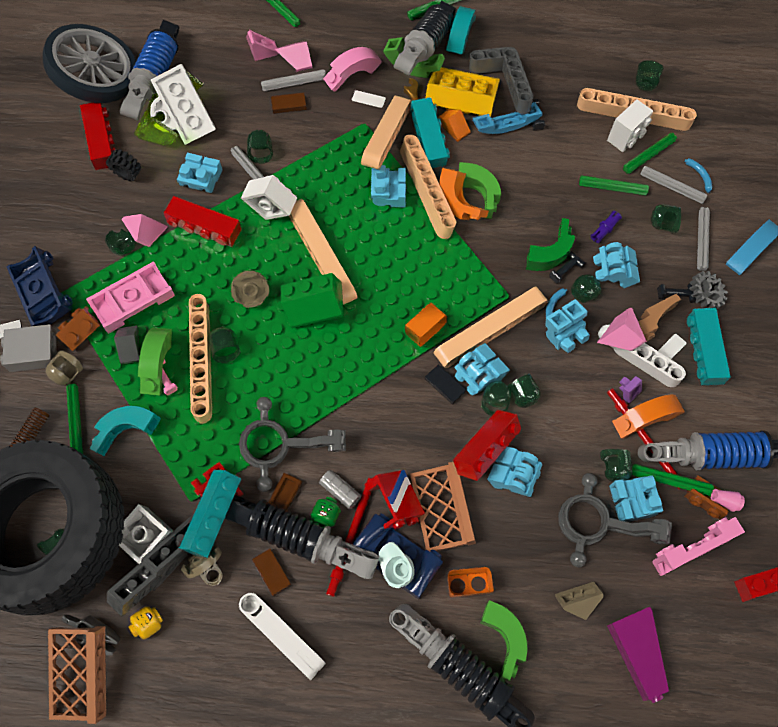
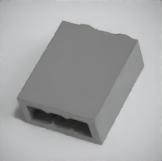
[0,325,57,372]

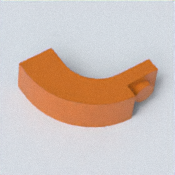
[439,168,489,220]
[612,394,685,439]

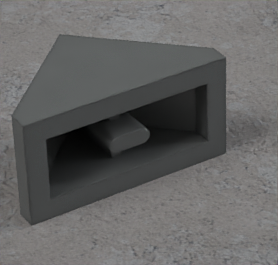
[114,326,140,364]

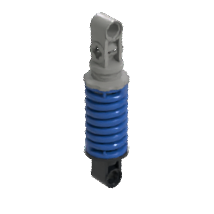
[120,19,180,121]
[638,430,778,470]

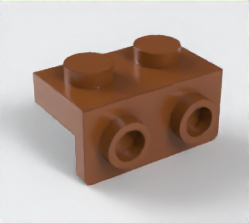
[56,306,101,351]
[684,476,729,519]

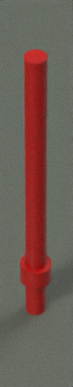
[607,388,680,489]
[326,478,372,597]

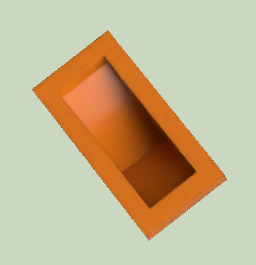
[437,110,470,142]

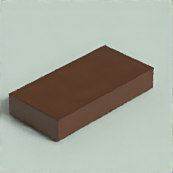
[271,93,307,114]
[268,473,302,512]
[252,548,291,596]

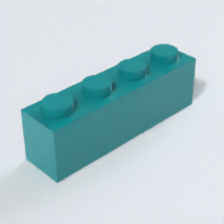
[410,97,450,168]
[687,308,731,385]
[179,470,241,558]

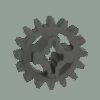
[689,271,727,309]

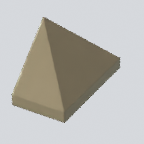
[555,582,603,620]

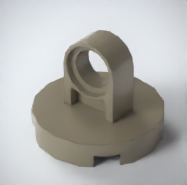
[231,271,269,308]
[181,543,222,586]

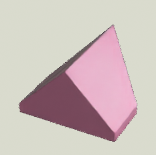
[246,30,279,61]
[275,41,312,72]
[122,214,168,247]
[597,308,647,351]

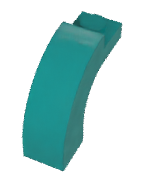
[446,6,476,54]
[90,406,161,456]

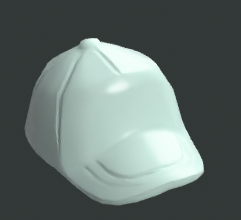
[378,542,414,588]

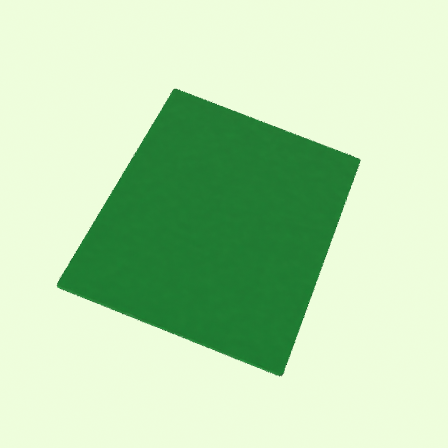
[62,124,509,502]

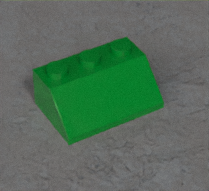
[281,273,344,328]

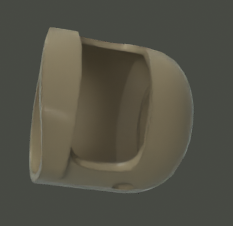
[45,350,83,386]

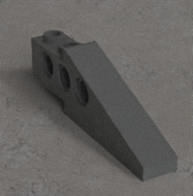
[107,514,194,617]

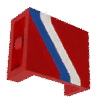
[364,470,425,529]

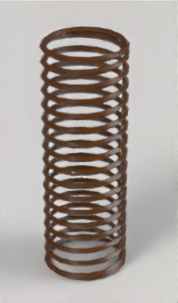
[9,407,50,447]

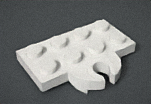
[150,64,216,145]

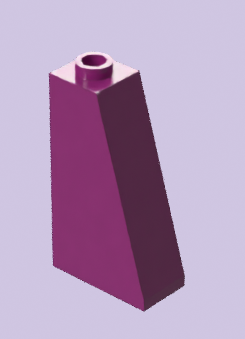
[607,607,669,703]

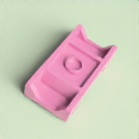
[86,262,175,334]
[652,517,745,576]

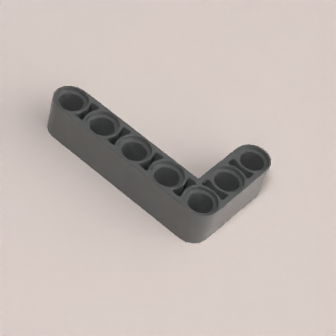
[469,47,533,114]

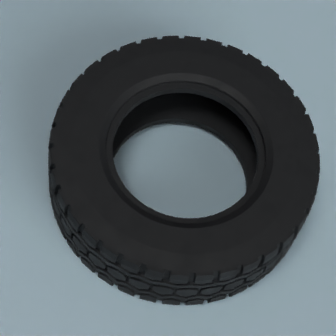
[0,440,125,615]

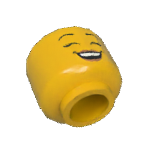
[128,606,163,640]

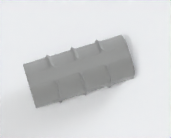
[319,470,361,510]

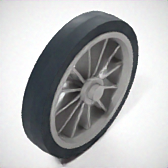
[43,24,136,103]

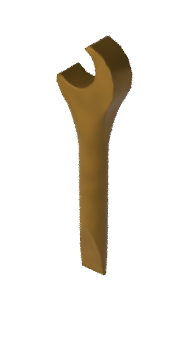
[404,78,418,101]

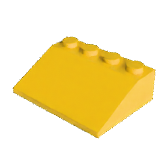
[425,67,500,117]

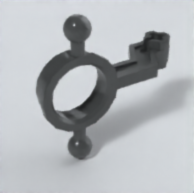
[239,397,346,492]
[558,473,672,568]

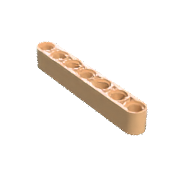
[577,88,697,131]
[361,96,411,170]
[400,135,456,239]
[289,198,358,305]
[434,287,548,368]
[189,294,212,424]

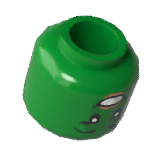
[310,497,341,527]

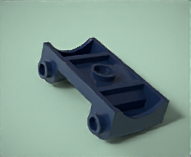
[7,246,73,326]
[350,513,443,600]

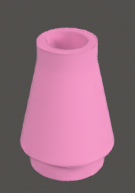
[711,489,745,512]

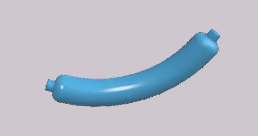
[684,158,712,193]
[546,288,567,317]

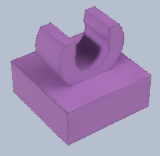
[619,376,642,403]

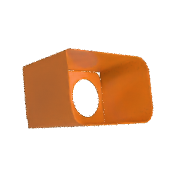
[405,303,447,347]
[447,567,494,598]

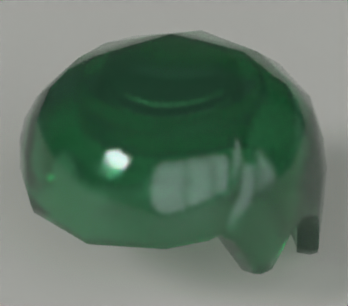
[105,229,136,255]
[571,274,601,303]

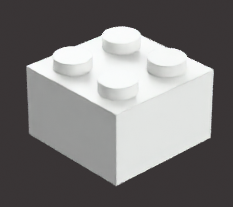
[607,99,653,152]
[241,175,297,220]
[119,504,173,564]

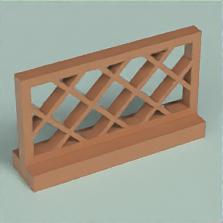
[410,462,476,552]
[48,626,106,724]

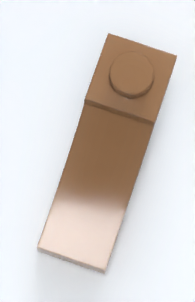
[638,293,681,341]

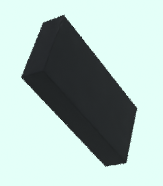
[425,364,466,404]

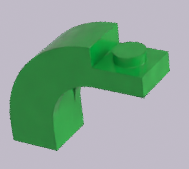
[526,218,575,271]

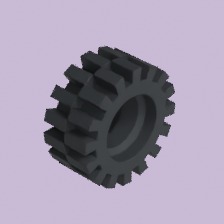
[106,149,142,181]

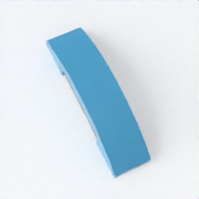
[473,102,542,134]
[726,219,778,275]

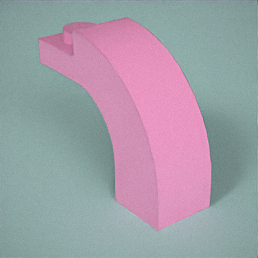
[324,47,382,92]

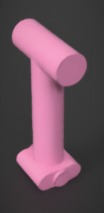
[162,359,178,396]

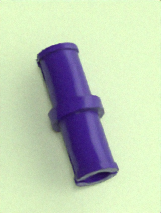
[590,211,622,243]

